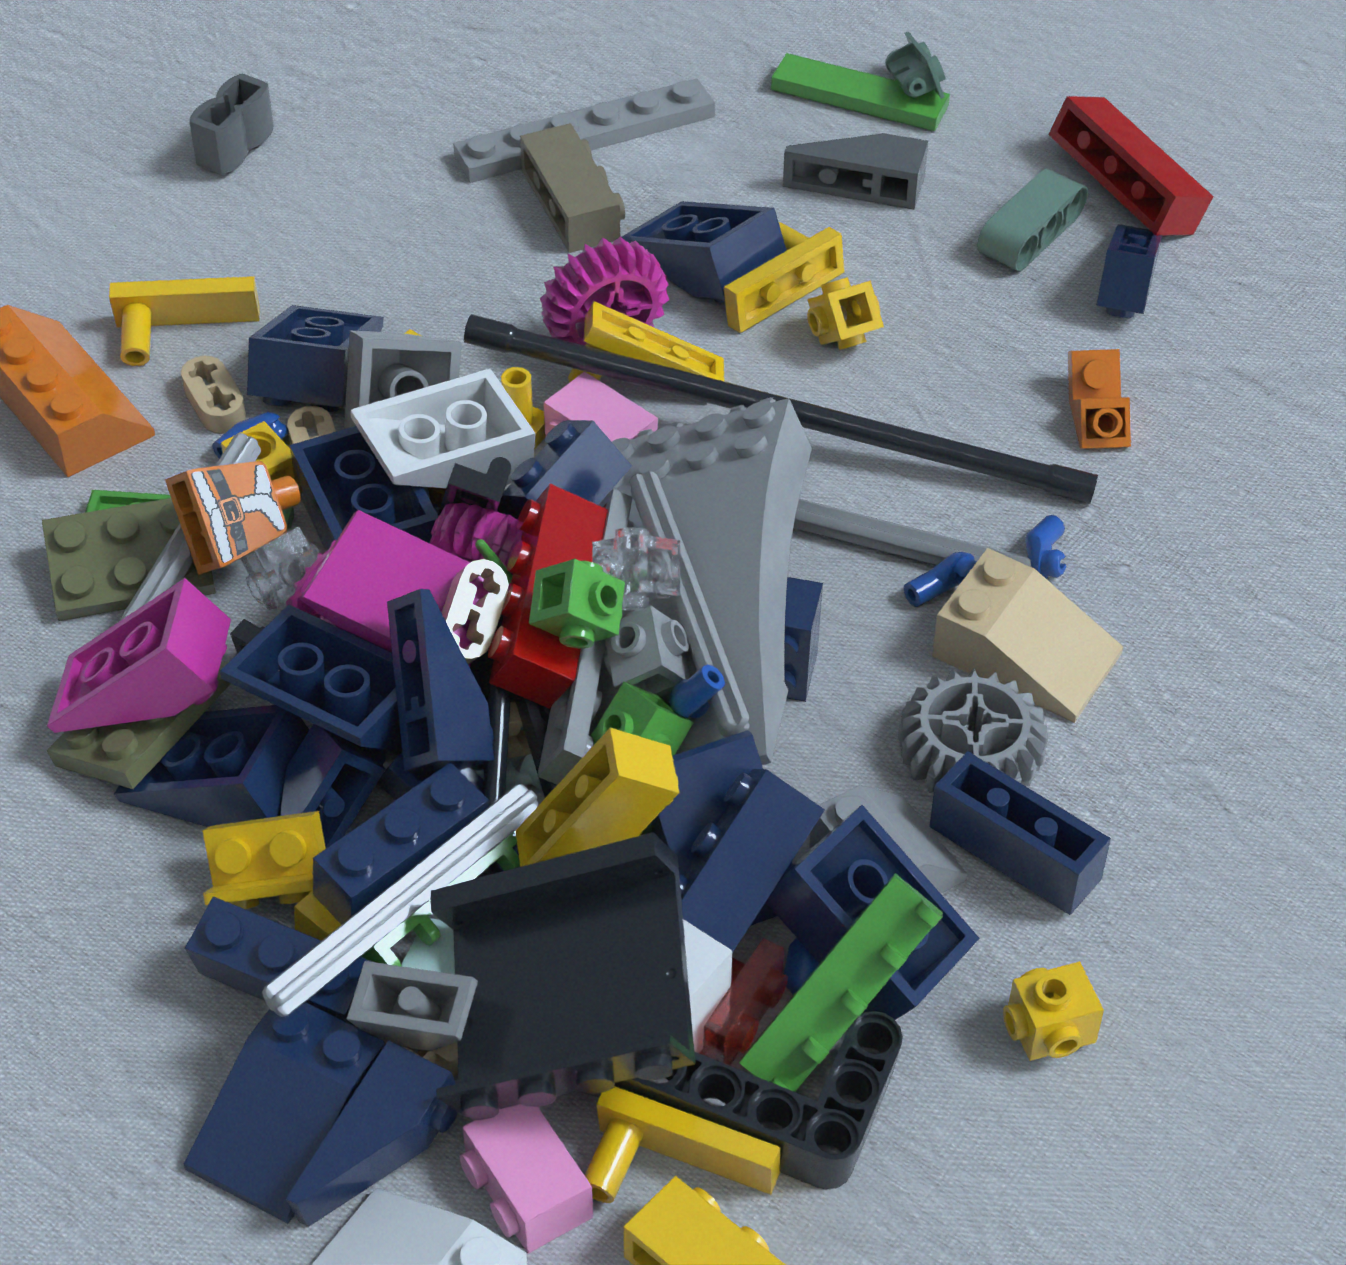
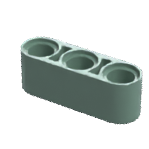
[977,168,1088,271]

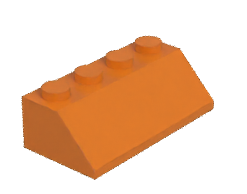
[0,305,155,477]

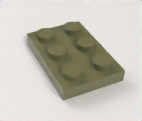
[42,498,216,621]
[47,661,231,789]

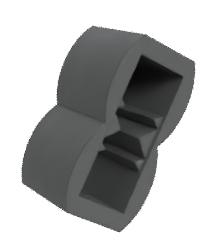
[189,73,274,175]

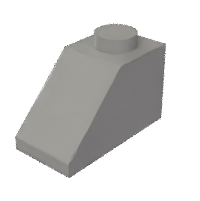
[347,961,478,1051]

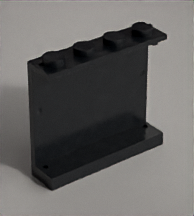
[430,832,695,1120]

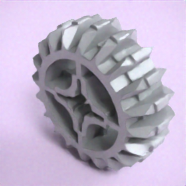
[898,668,1048,793]

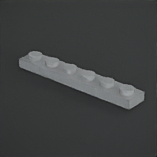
[453,78,715,183]
[537,488,634,785]

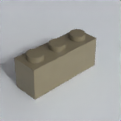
[520,123,625,253]

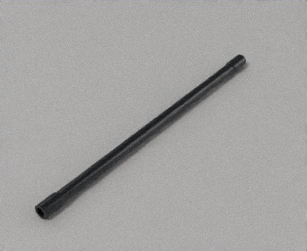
[464,314,1098,504]

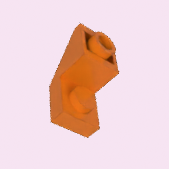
[1068,349,1131,449]

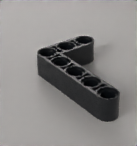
[587,1011,903,1190]

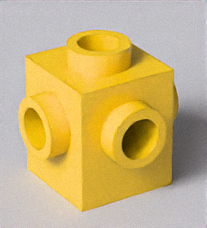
[807,277,884,350]
[1003,961,1104,1061]

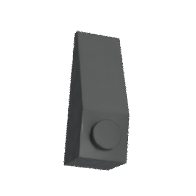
[783,133,928,210]

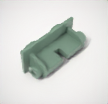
[885,31,946,99]

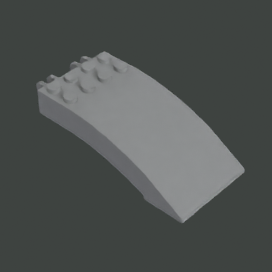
[589,397,812,765]

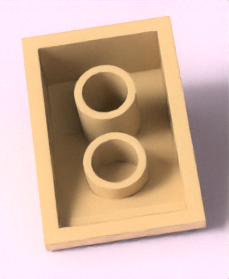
[932,548,1123,723]

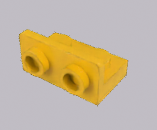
[202,811,326,909]

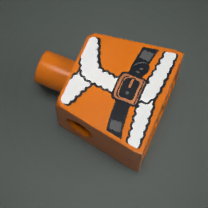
[165,461,300,575]

